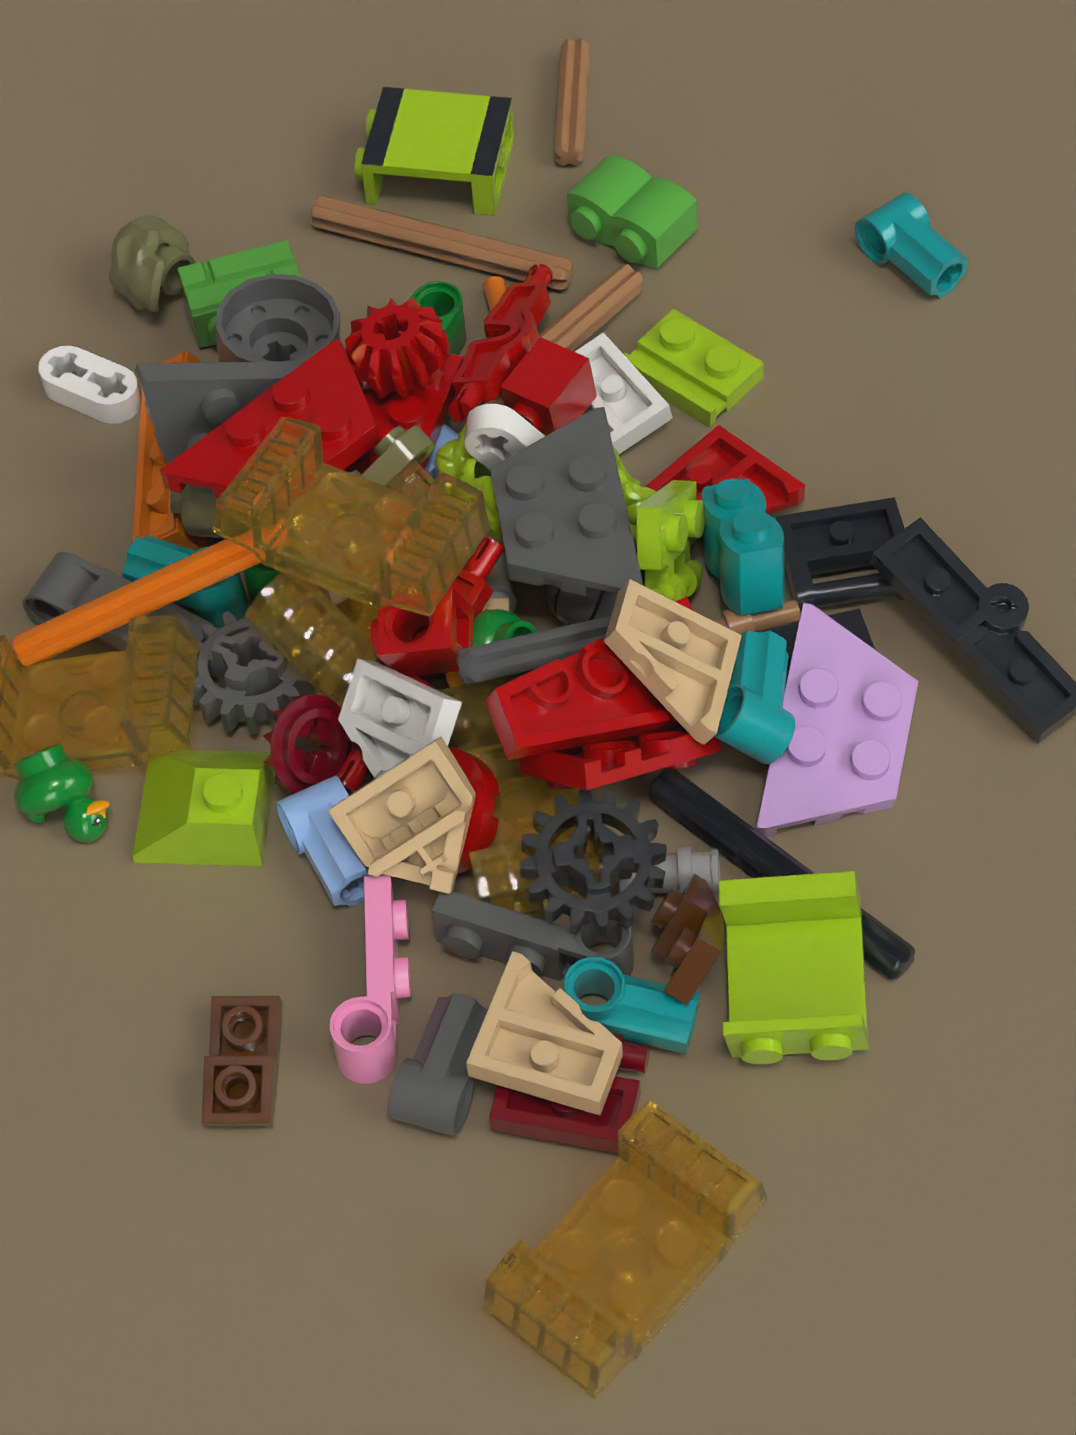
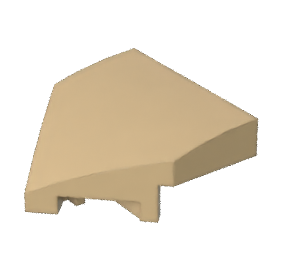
[328,736,476,894]

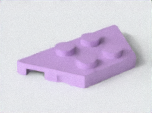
[756,603,919,837]

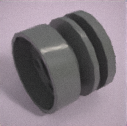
[215,274,341,362]

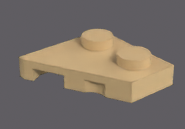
[604,579,742,745]
[466,951,623,1115]

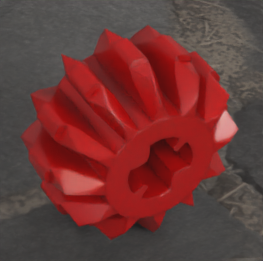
[345,298,450,399]

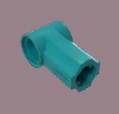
[854,193,969,298]
[122,535,248,628]
[714,630,795,765]
[564,957,701,1054]

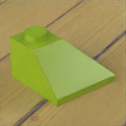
[132,749,275,867]

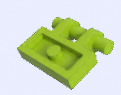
[636,480,705,602]

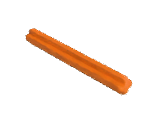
[12,518,294,667]

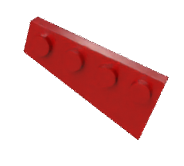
[484,596,693,760]

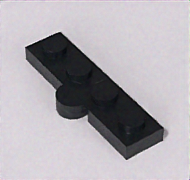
[871,517,1076,743]

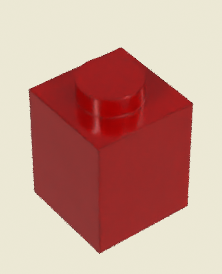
[500,337,597,436]

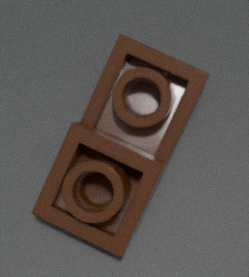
[651,873,724,1005]
[201,996,282,1126]

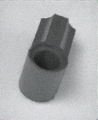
[388,993,488,1137]

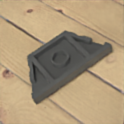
[135,361,305,465]
[490,407,643,596]

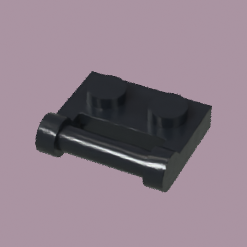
[775,497,905,613]

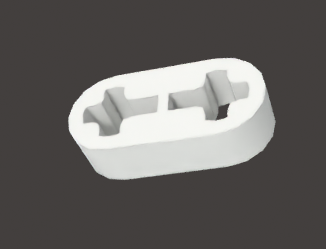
[38,345,141,424]
[464,404,545,471]

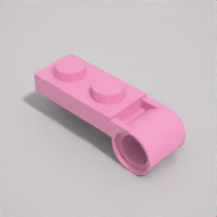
[329,875,411,1084]

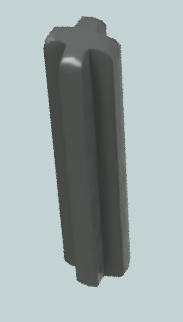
[456,616,611,684]

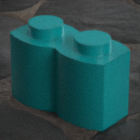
[702,479,785,616]

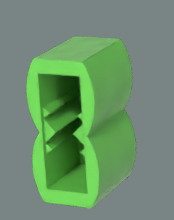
[566,155,698,268]

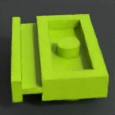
[623,308,764,428]

